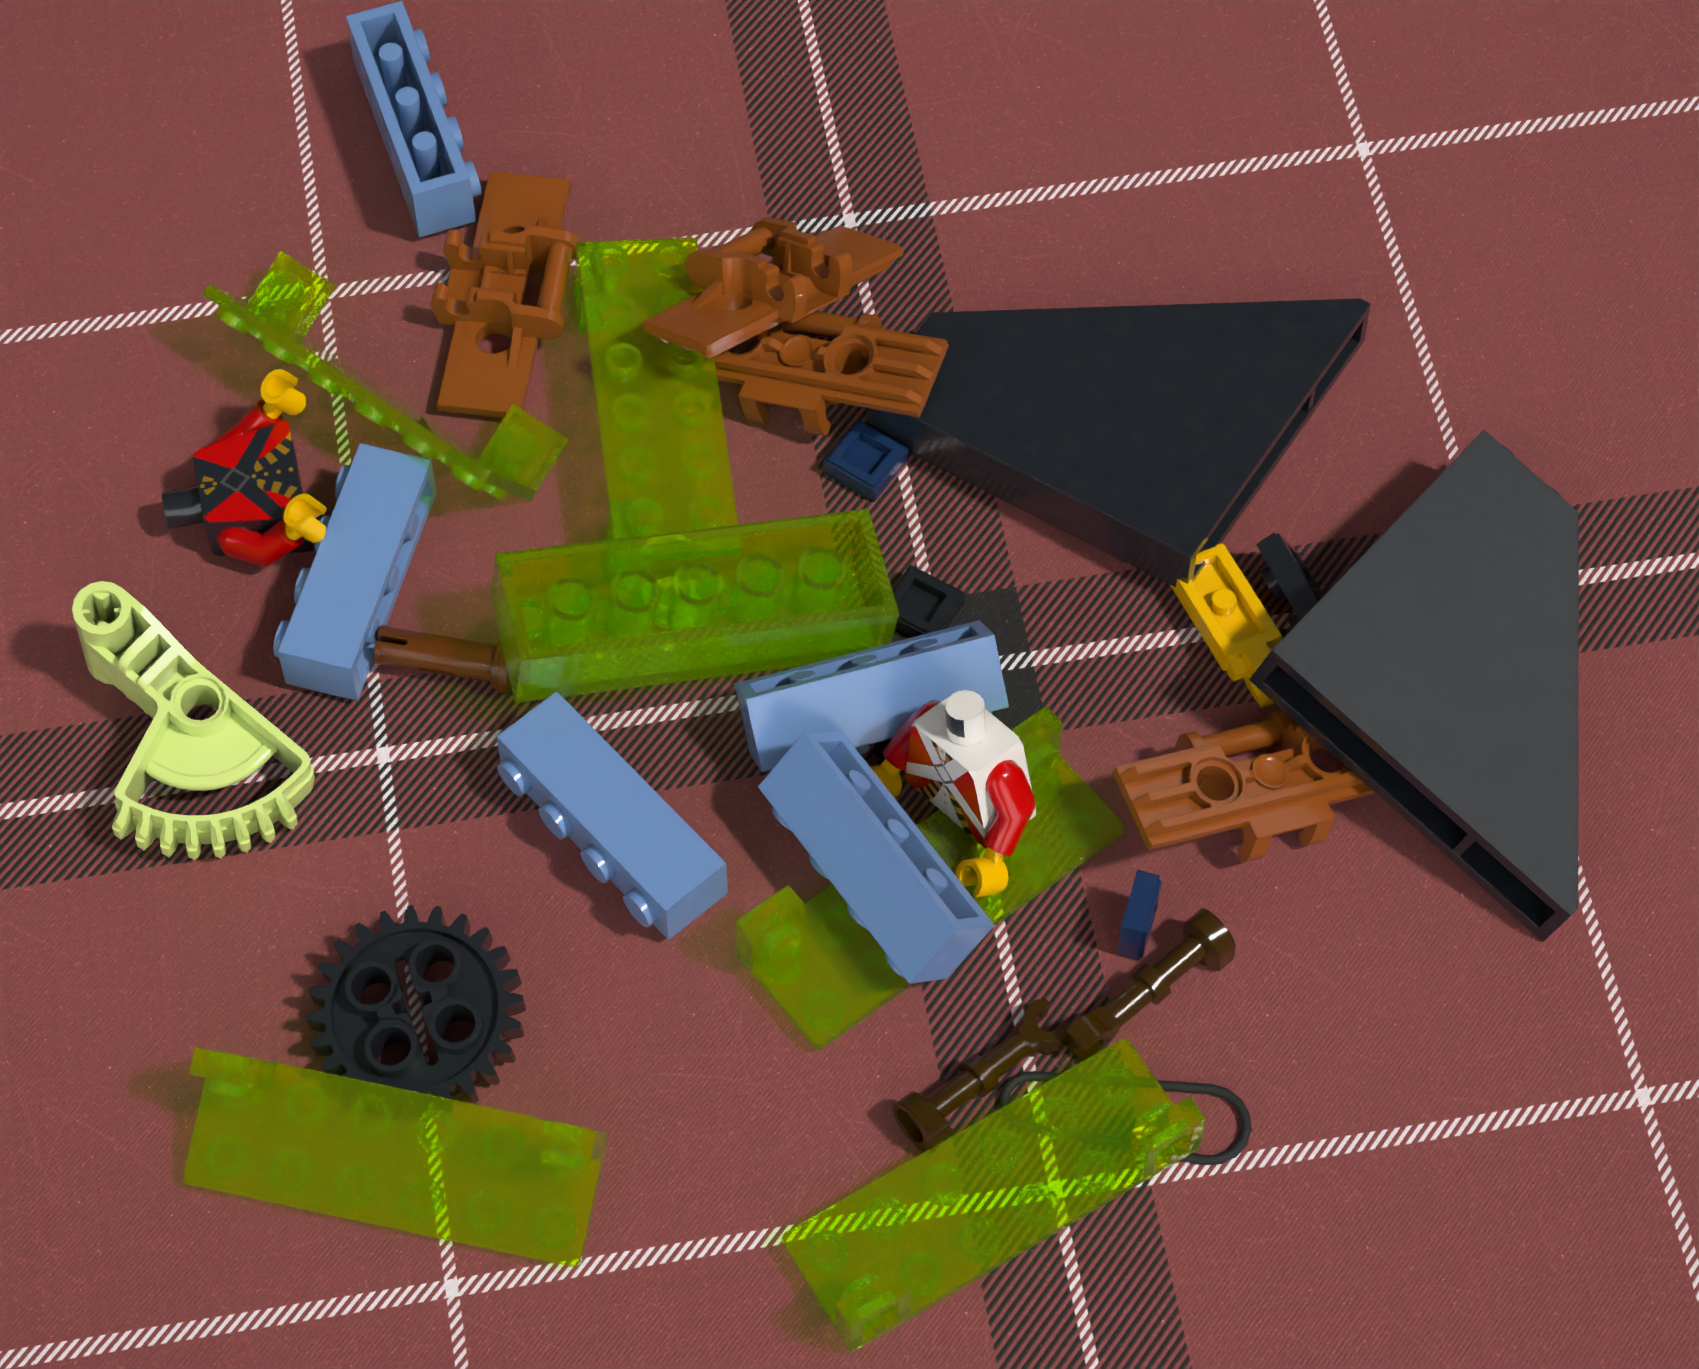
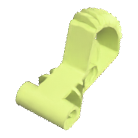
[72,581,315,860]

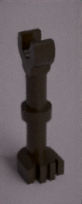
[1066,908,1236,1065]
[893,998,1071,1158]

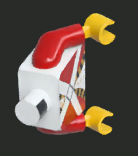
[870,690,1036,898]

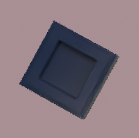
[823,420,909,502]
[1117,870,1162,961]

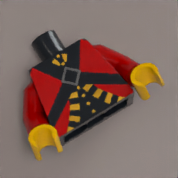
[161,369,326,567]

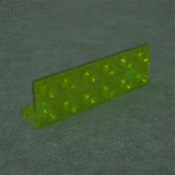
[573,237,740,589]
[202,251,569,501]
[735,706,1123,1050]
[782,1039,1205,1353]
[183,1047,609,1267]

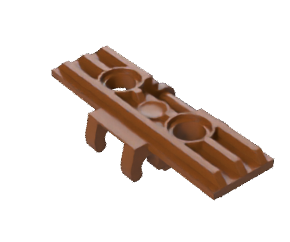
[431,172,581,420]
[643,217,903,359]
[653,293,949,436]
[1112,710,1375,863]

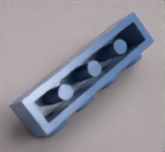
[346,1,482,237]
[273,443,437,701]
[734,620,1009,772]
[496,691,728,940]
[758,731,995,984]

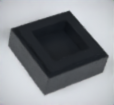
[878,565,964,638]

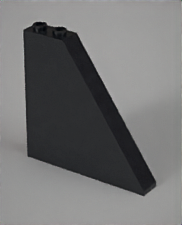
[867,298,1371,587]
[1249,430,1579,942]

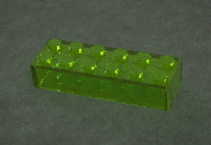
[490,509,899,703]

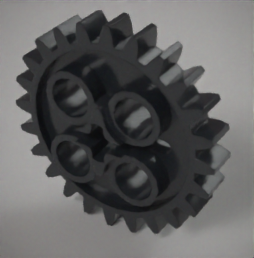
[306,905,527,1122]

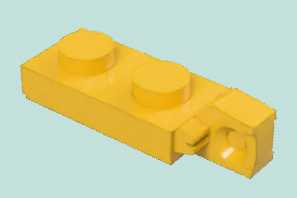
[1170,543,1282,708]

